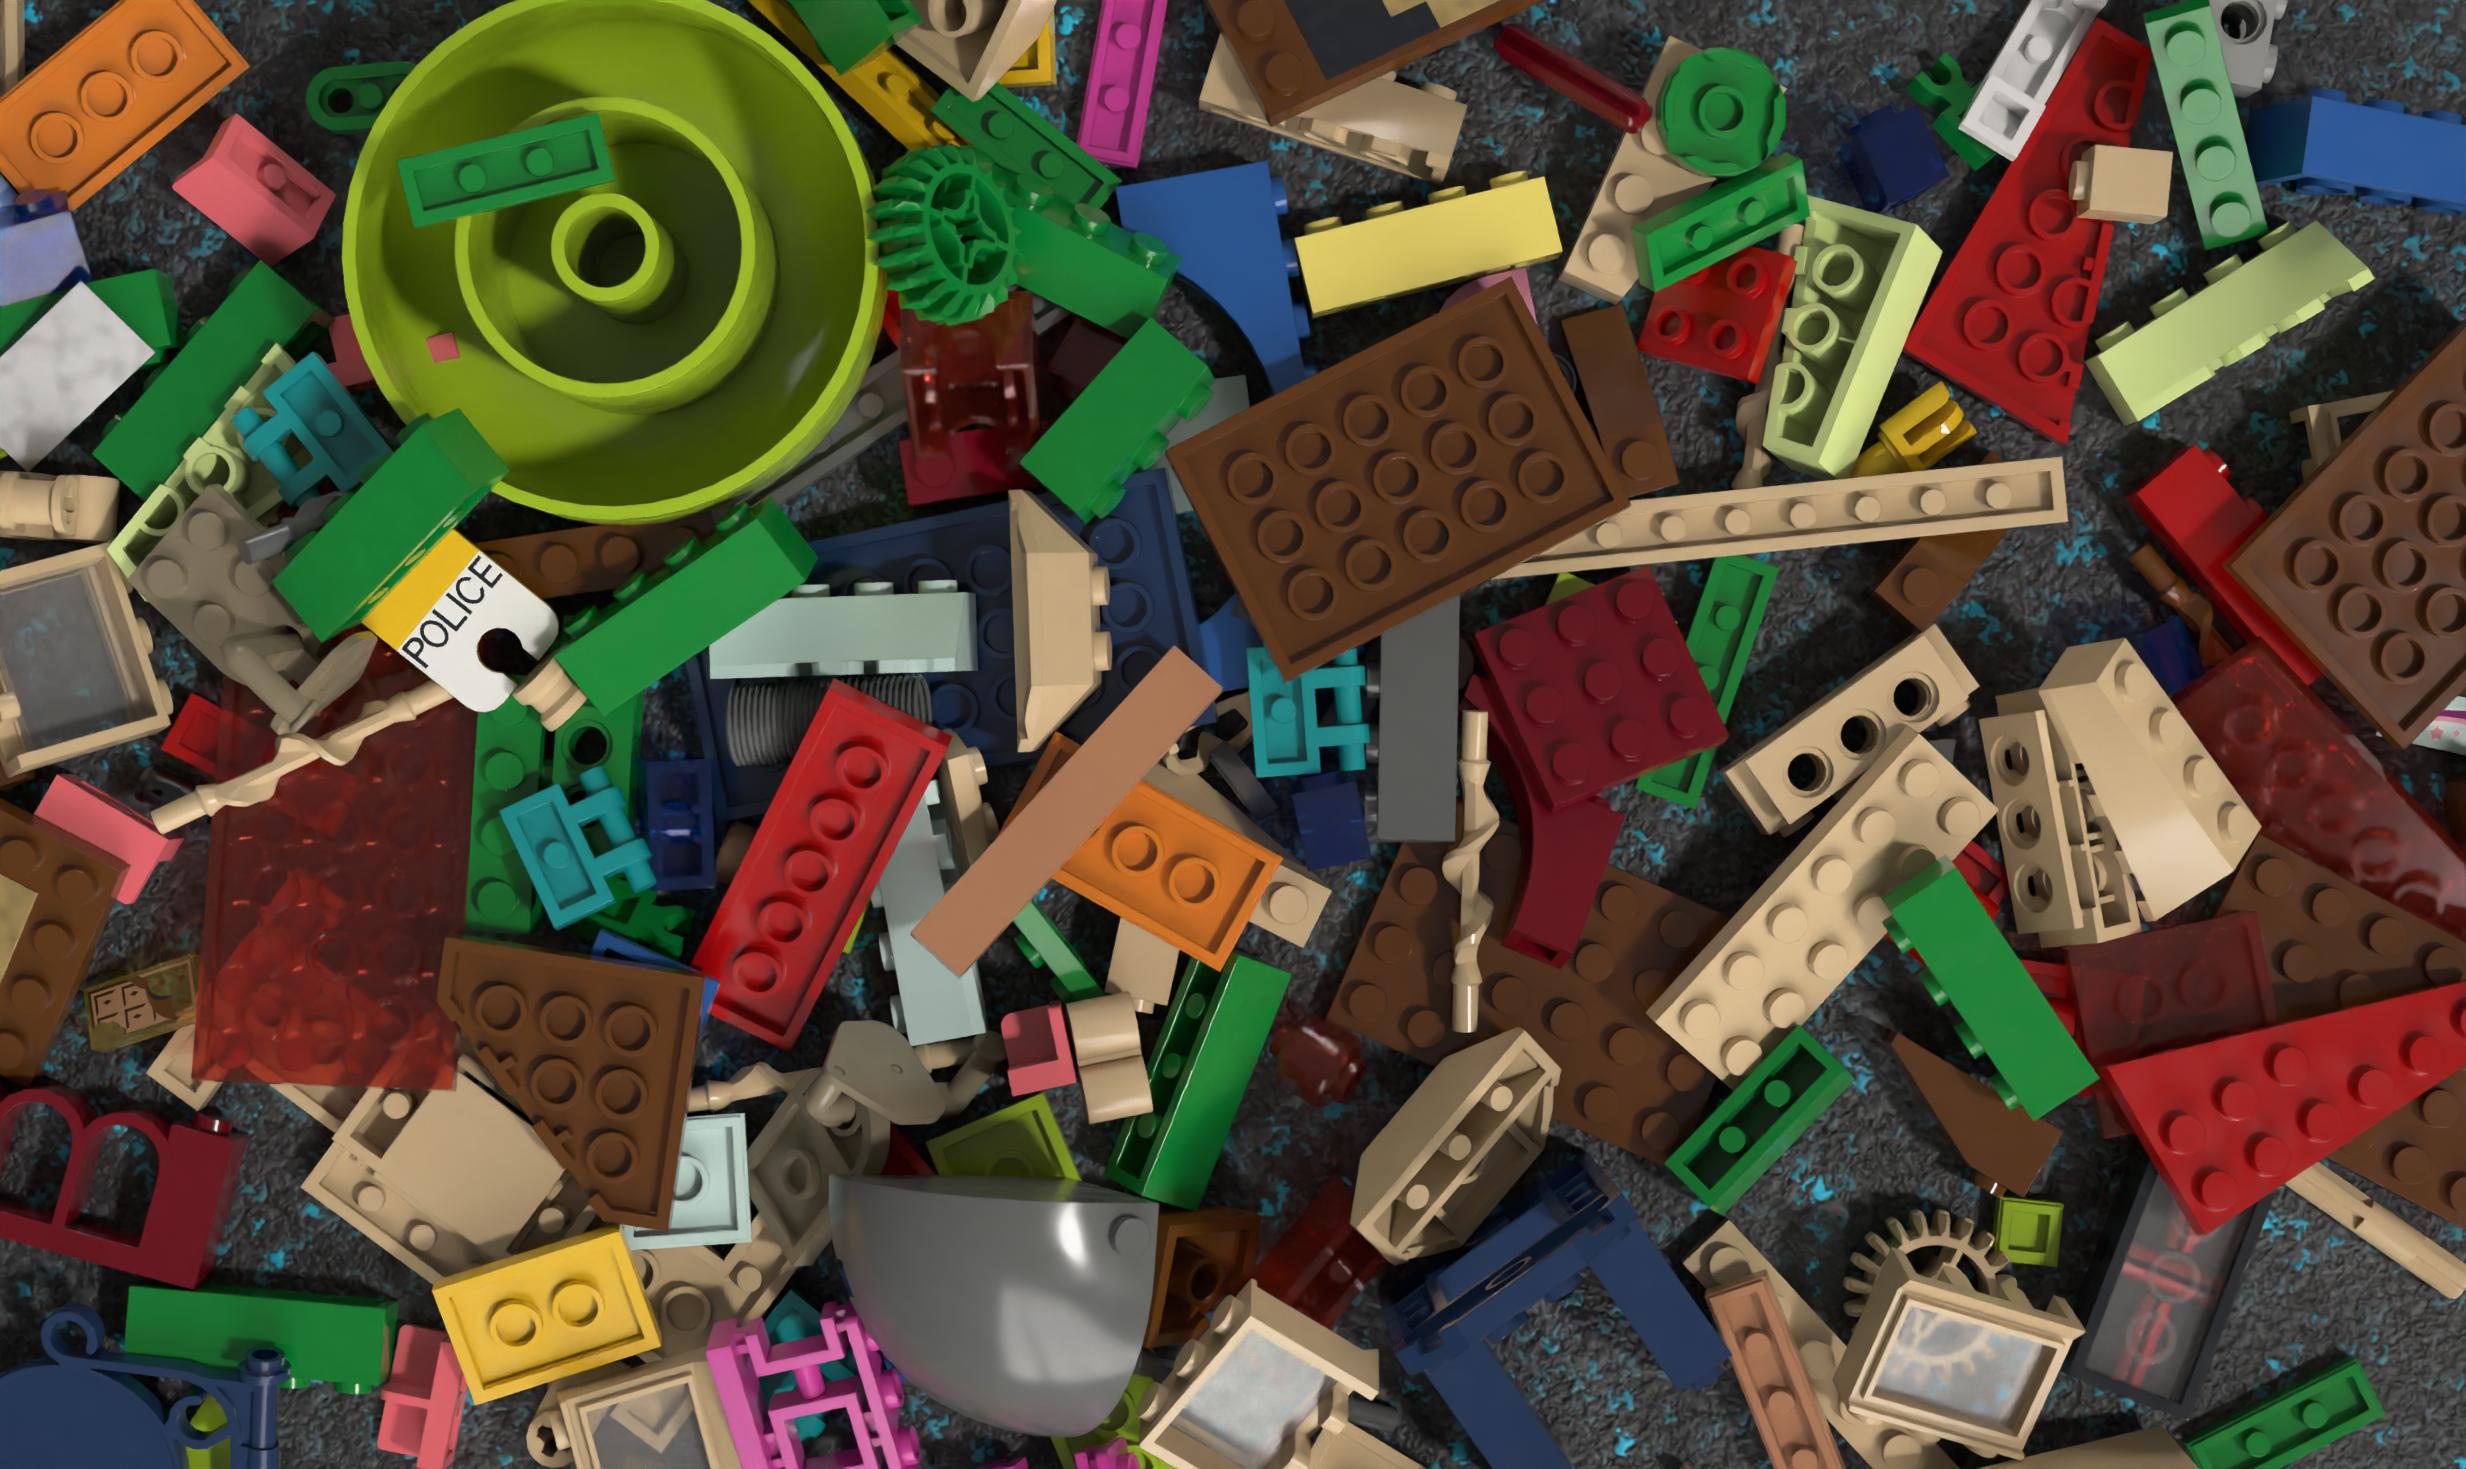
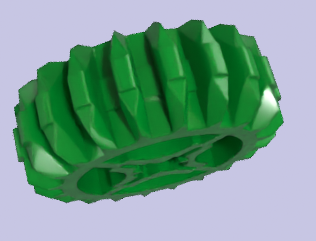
[866,144,1023,326]

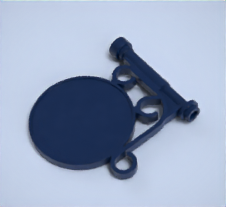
[0,1303,291,1469]

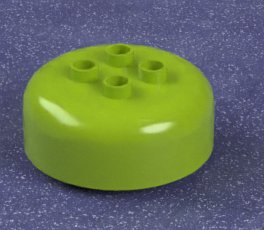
[342,0,888,526]

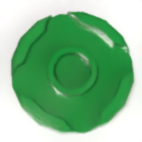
[1656,48,1786,178]

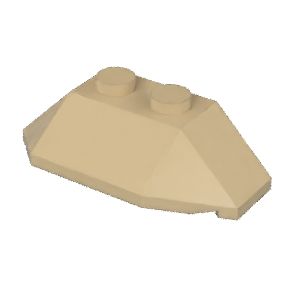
[1008,490,1112,752]
[1350,1027,1562,1266]

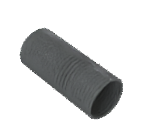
[725,674,932,767]

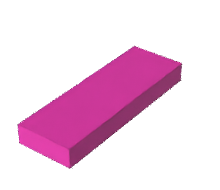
[1077,0,1168,171]

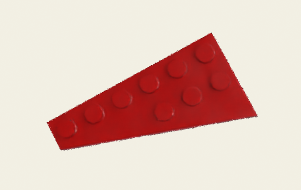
[1901,17,2152,447]
[2097,979,2466,1236]

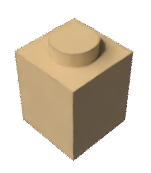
[2069,145,2173,224]
[1104,917,1180,1014]

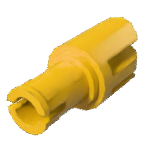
[1849,381,1977,478]

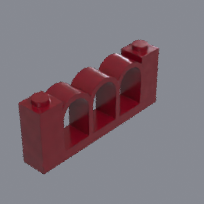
[0,1075,249,1290]

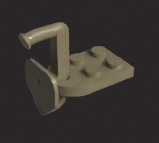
[127,484,378,735]
[747,1020,1007,1267]

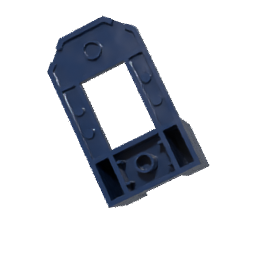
[1379,1150,1732,1469]

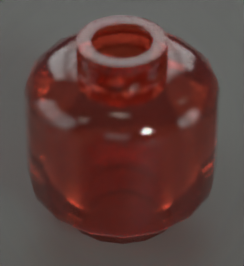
[1269,1013,1368,1108]

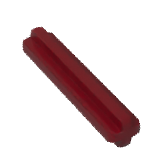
[1493,23,1652,134]

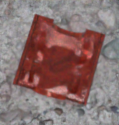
[900,291,1043,459]

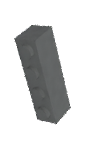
[1364,595,1460,844]

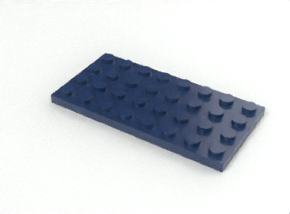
[685,467,1219,823]

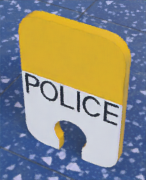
[361,528,559,712]

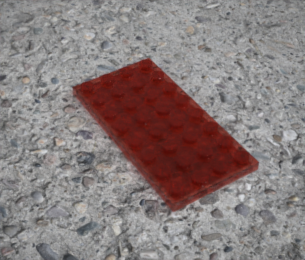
[191,623,489,1092]

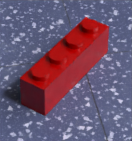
[2123,444,2323,692]

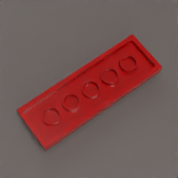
[689,678,952,1052]

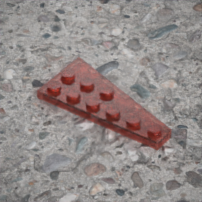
[2170,636,2466,943]

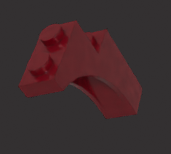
[1457,674,1625,970]

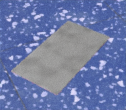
[0,281,155,472]

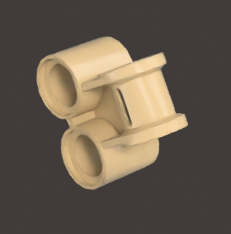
[0,471,121,544]
[1065,991,1153,1125]

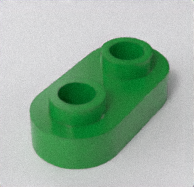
[306,61,416,134]

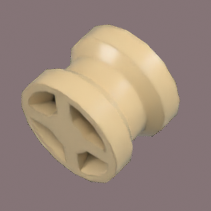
[512,649,588,732]

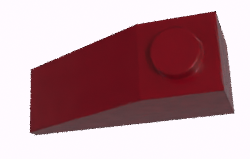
[899,420,1057,509]

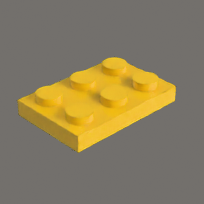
[432,1223,662,1405]

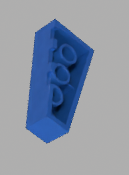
[2245,88,2466,218]

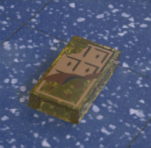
[83,953,214,1053]

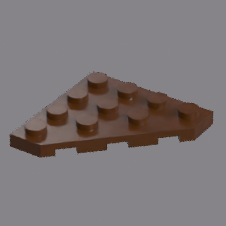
[436,933,708,1232]

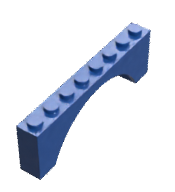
[1115,161,1365,692]

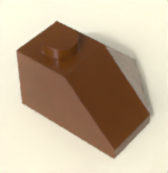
[1142,1197,1262,1348]

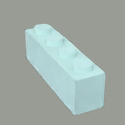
[709,580,978,679]
[871,780,989,1046]

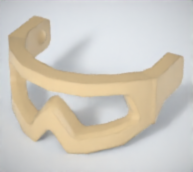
[1162,691,1253,776]

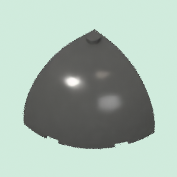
[829,1174,1159,1437]

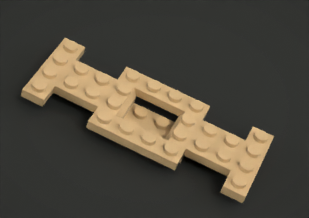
[146,866,799,1453]

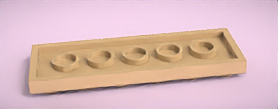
[1646,726,1999,1091]

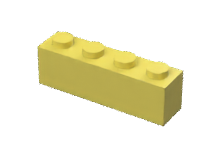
[1294,171,1563,319]

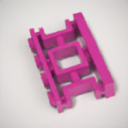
[705,1294,921,1469]

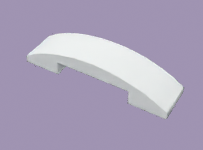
[1958,0,2108,162]

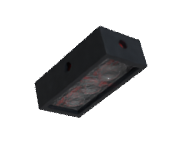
[2060,1138,2277,1422]

